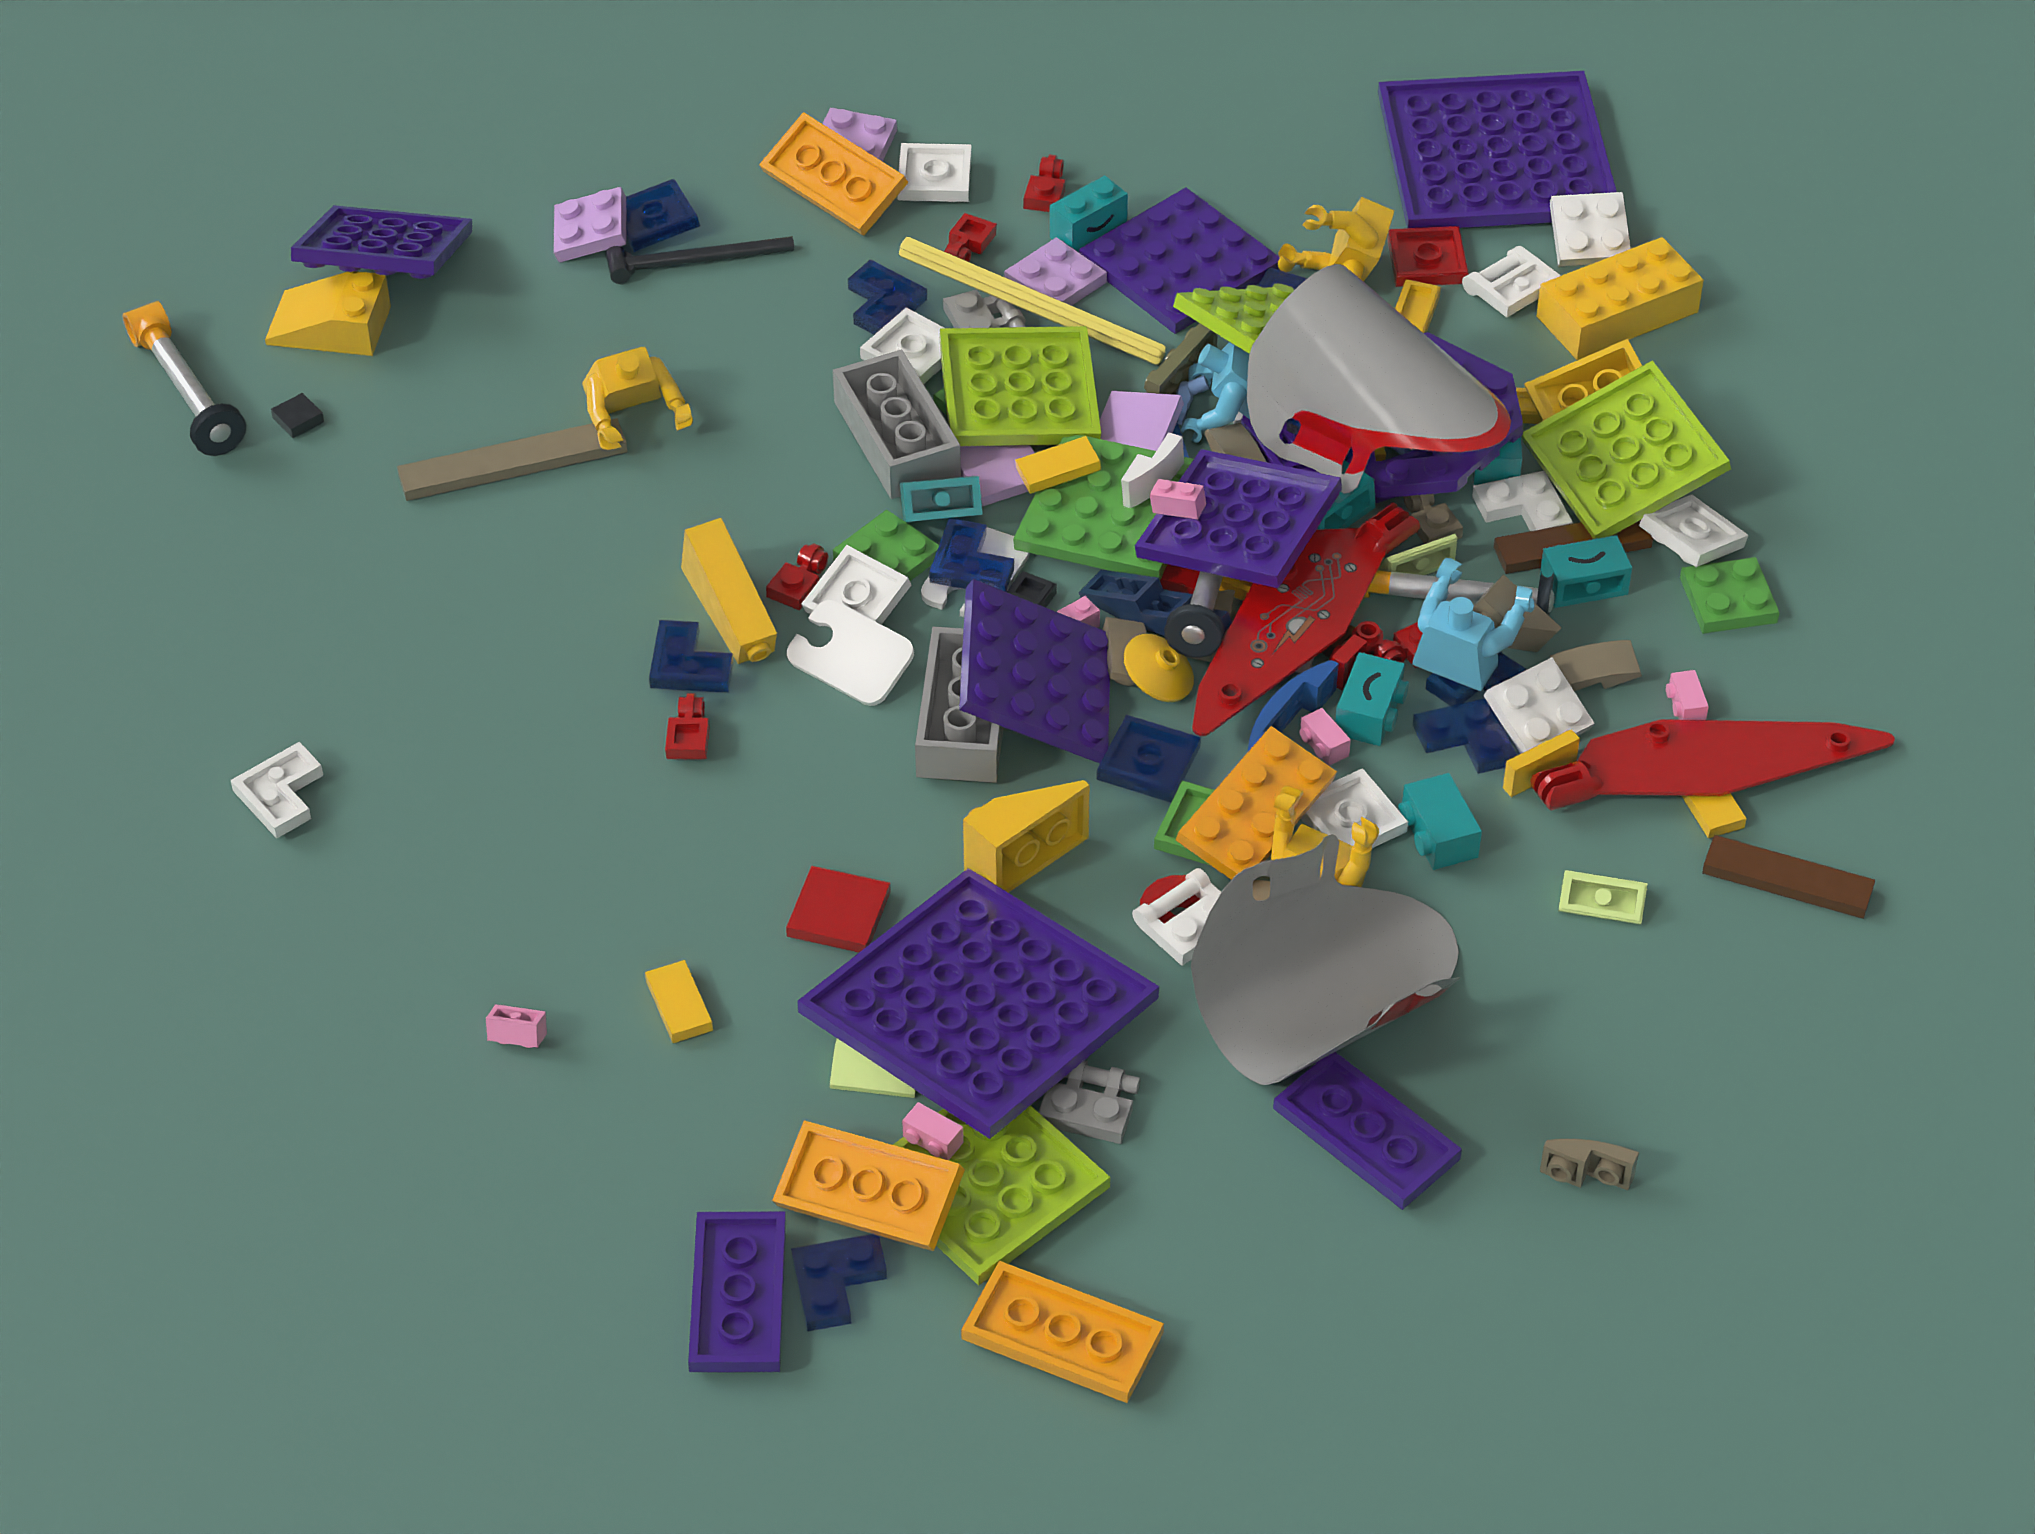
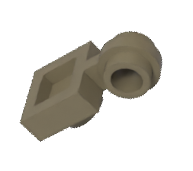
[1403,494,1463,544]

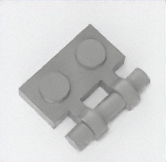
[943,289,1026,328]
[1039,1061,1141,1144]

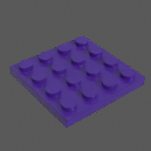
[1079,187,1281,334]
[291,205,472,279]
[1135,449,1342,588]
[959,579,1110,764]

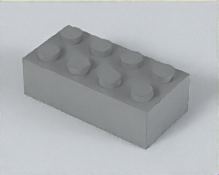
[833,349,961,499]
[915,626,1004,783]

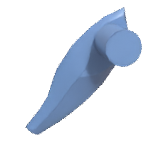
[1176,375,1210,425]

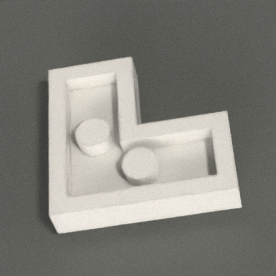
[1472,471,1573,531]
[231,742,323,839]

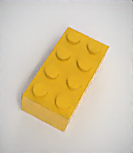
[1536,237,1704,360]

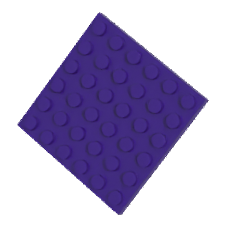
[1378,71,1617,228]
[797,868,1159,1139]

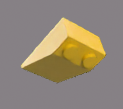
[265,271,391,356]
[1524,339,1642,421]
[963,780,1090,893]

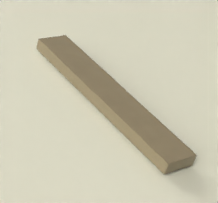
[397,418,627,501]

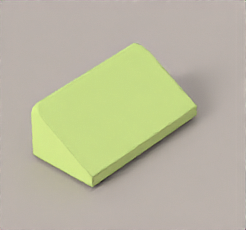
[1378,534,1458,575]
[1558,870,1648,925]
[830,1038,916,1098]

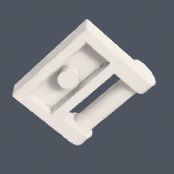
[1462,246,1561,317]
[1132,868,1221,966]

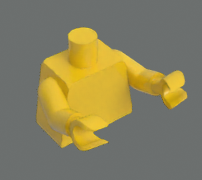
[1278,197,1395,282]
[582,347,693,450]
[1271,786,1379,887]

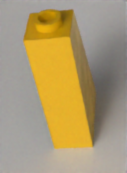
[681,518,777,664]

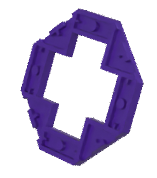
[1291,332,1523,498]

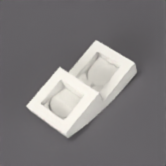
[1121,432,1184,508]

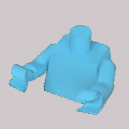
[1181,342,1250,443]
[1412,558,1535,691]

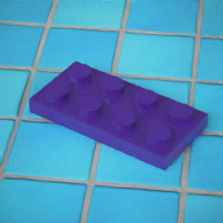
[1273,1052,1462,1210]
[688,1211,786,1372]

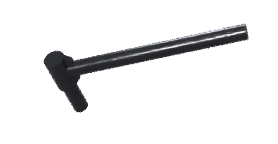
[606,236,794,284]

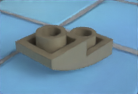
[1205,423,1266,462]
[1103,617,1147,686]
[1550,640,1642,691]
[1540,1139,1639,1191]

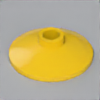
[1124,634,1194,702]

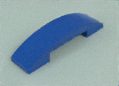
[1248,660,1339,751]

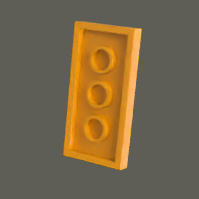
[759,112,909,236]
[1176,726,1337,880]
[772,1120,965,1251]
[961,1261,1164,1403]

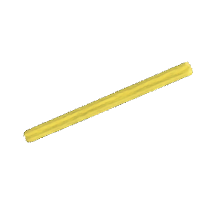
[899,237,1166,365]

